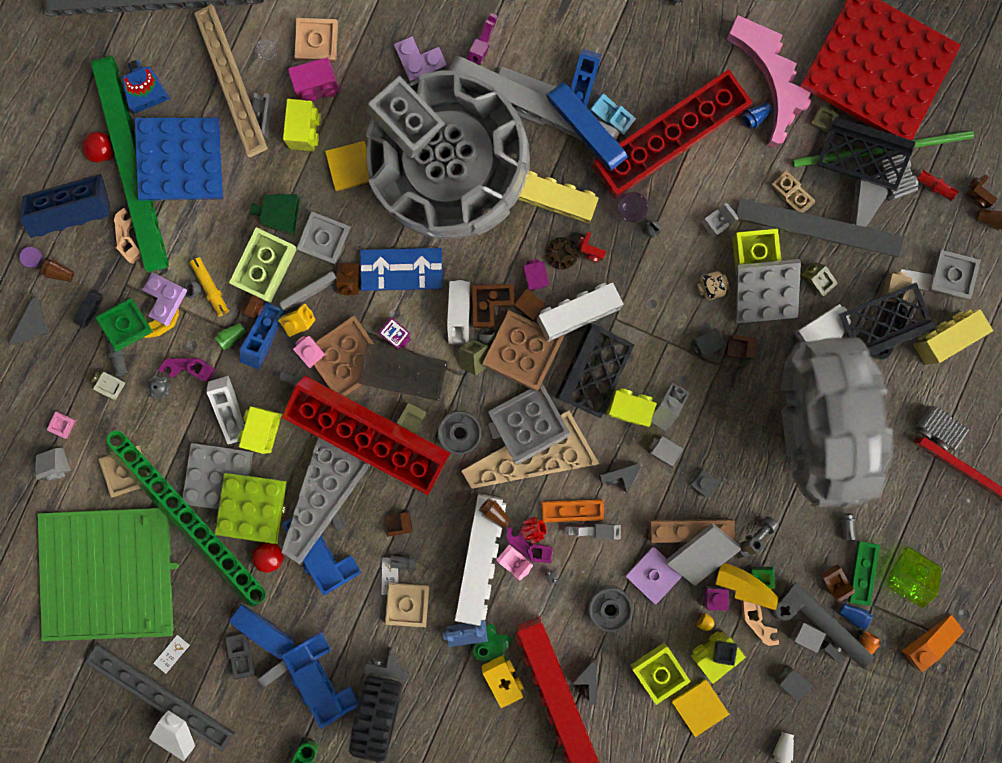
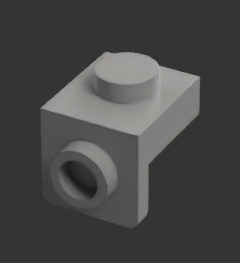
[701,203,738,238]

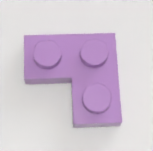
[394,36,447,83]
[142,272,187,326]

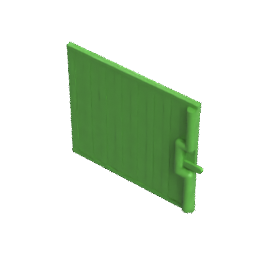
[37,508,179,641]

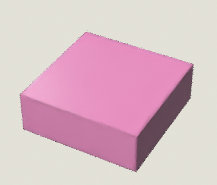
[47,411,76,439]

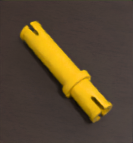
[189,257,230,317]

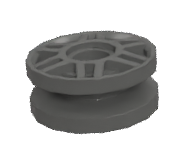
[438,412,481,454]
[588,586,633,632]

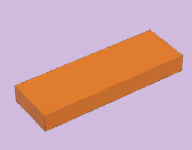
[542,499,604,522]

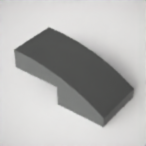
[226,634,256,680]

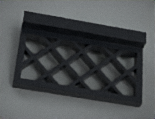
[817,117,916,191]
[839,282,937,356]
[555,324,635,418]

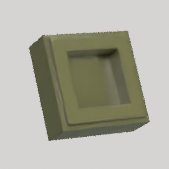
[810,105,838,133]

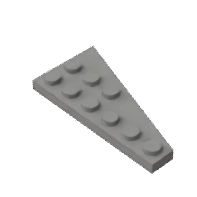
[282,437,370,565]

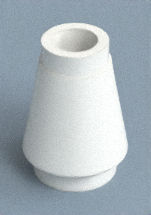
[772,732,794,763]

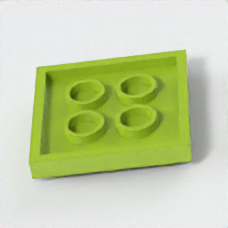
[215,473,287,544]

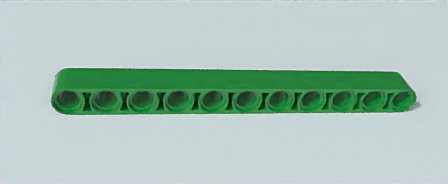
[91,55,169,273]
[105,431,266,607]

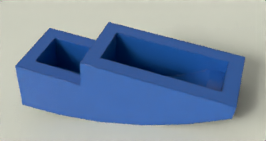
[229,604,295,660]

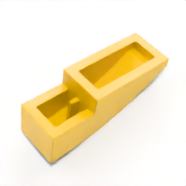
[716,563,779,610]

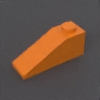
[902,614,964,672]

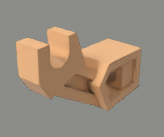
[114,208,142,264]
[741,600,779,646]

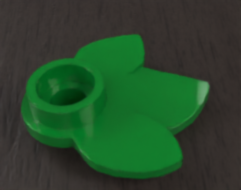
[473,624,512,662]

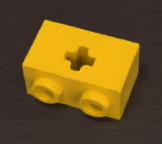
[481,655,524,708]

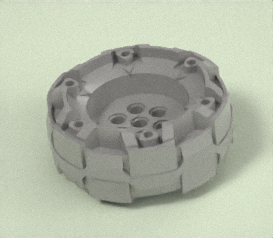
[366,70,530,239]
[781,337,893,507]

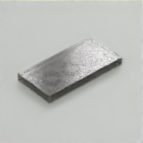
[358,343,448,401]

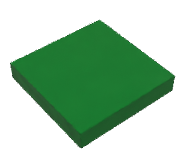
[95,298,153,352]

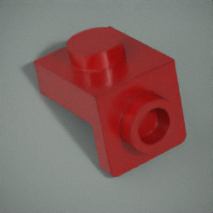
[578,232,606,263]

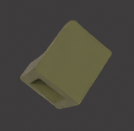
[459,339,488,375]
[397,402,428,433]

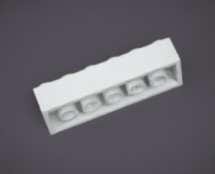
[455,494,506,625]

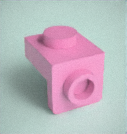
[293,336,326,368]
[496,544,533,581]

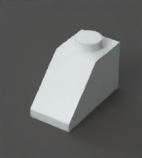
[149,710,195,761]

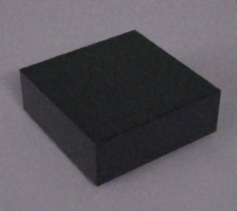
[712,640,738,666]

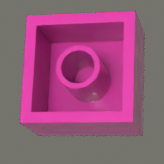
[288,57,340,103]

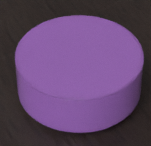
[20,247,43,268]

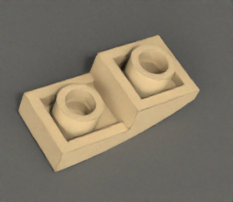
[772,171,815,213]

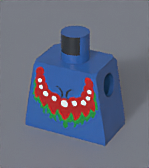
[122,60,171,114]

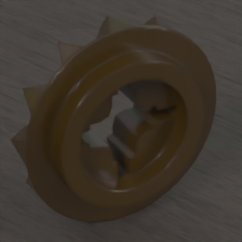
[546,237,578,270]

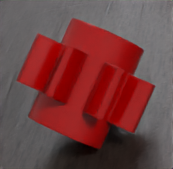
[521,517,547,544]

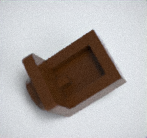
[966,175,998,209]
[336,263,359,296]
[238,292,265,319]
[820,564,855,602]

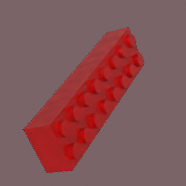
[592,69,753,199]
[282,376,451,495]
[515,616,600,763]

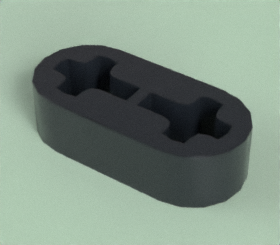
[74,290,104,328]

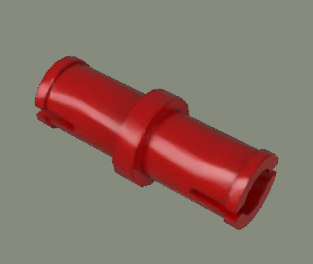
[917,169,959,202]

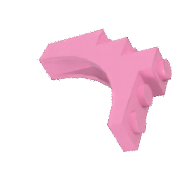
[726,15,811,149]

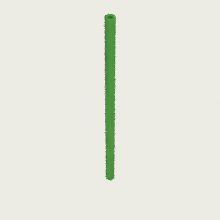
[792,131,974,168]

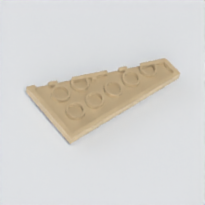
[462,410,599,489]

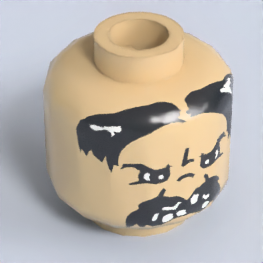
[697,271,729,300]

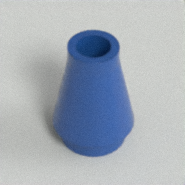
[741,102,773,129]
[839,603,873,630]

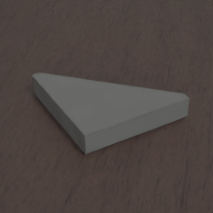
[10,297,49,345]

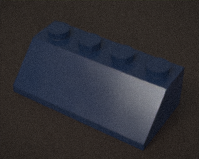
[19,174,110,238]

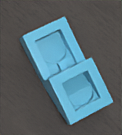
[589,94,636,135]

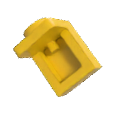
[278,304,315,337]

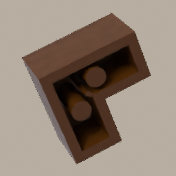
[472,284,514,329]

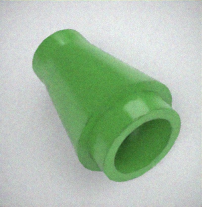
[214,323,246,350]

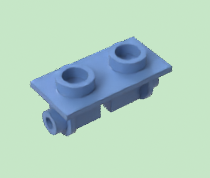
[443,621,488,647]

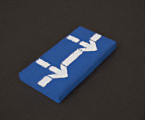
[360,248,443,291]

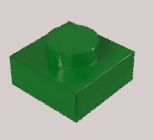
[752,566,776,589]

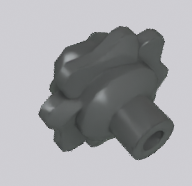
[146,375,171,400]

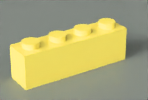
[518,171,599,224]

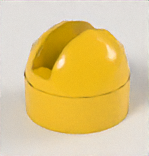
[696,613,714,631]

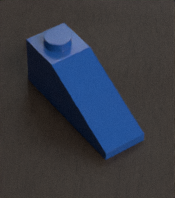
[571,49,602,107]
[240,302,285,370]

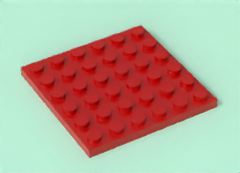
[800,0,961,140]

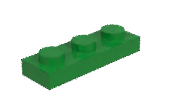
[848,541,880,606]

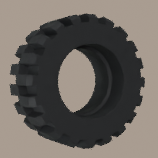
[349,675,402,763]

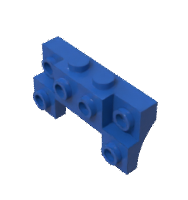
[282,517,362,596]
[281,632,359,729]

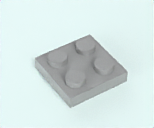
[297,212,350,265]
[929,250,981,300]

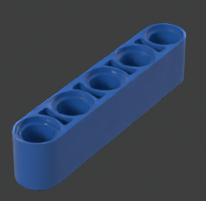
[546,82,627,171]

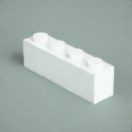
[537,283,624,342]

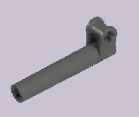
[773,582,874,668]

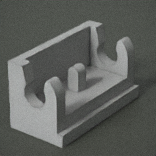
[252,92,274,139]

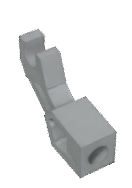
[565,523,621,540]

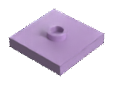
[625,546,682,605]

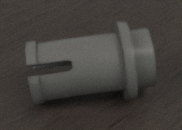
[839,513,856,540]
[390,555,416,572]

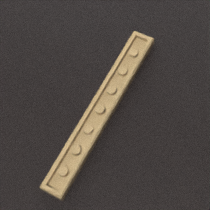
[194,4,268,157]

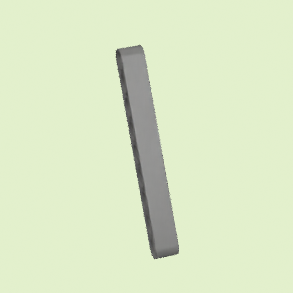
[449,56,619,141]

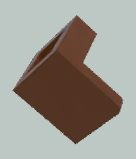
[514,289,546,321]
[726,335,757,360]
[385,511,413,537]

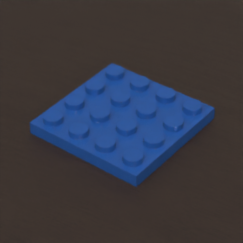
[135,118,223,201]

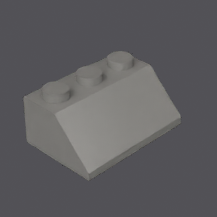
[367,76,445,158]

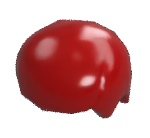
[82,132,115,163]
[251,542,284,573]

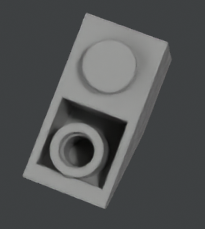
[651,382,690,431]
[35,448,71,482]

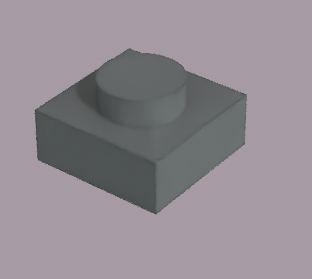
[690,469,720,498]
[820,640,845,664]

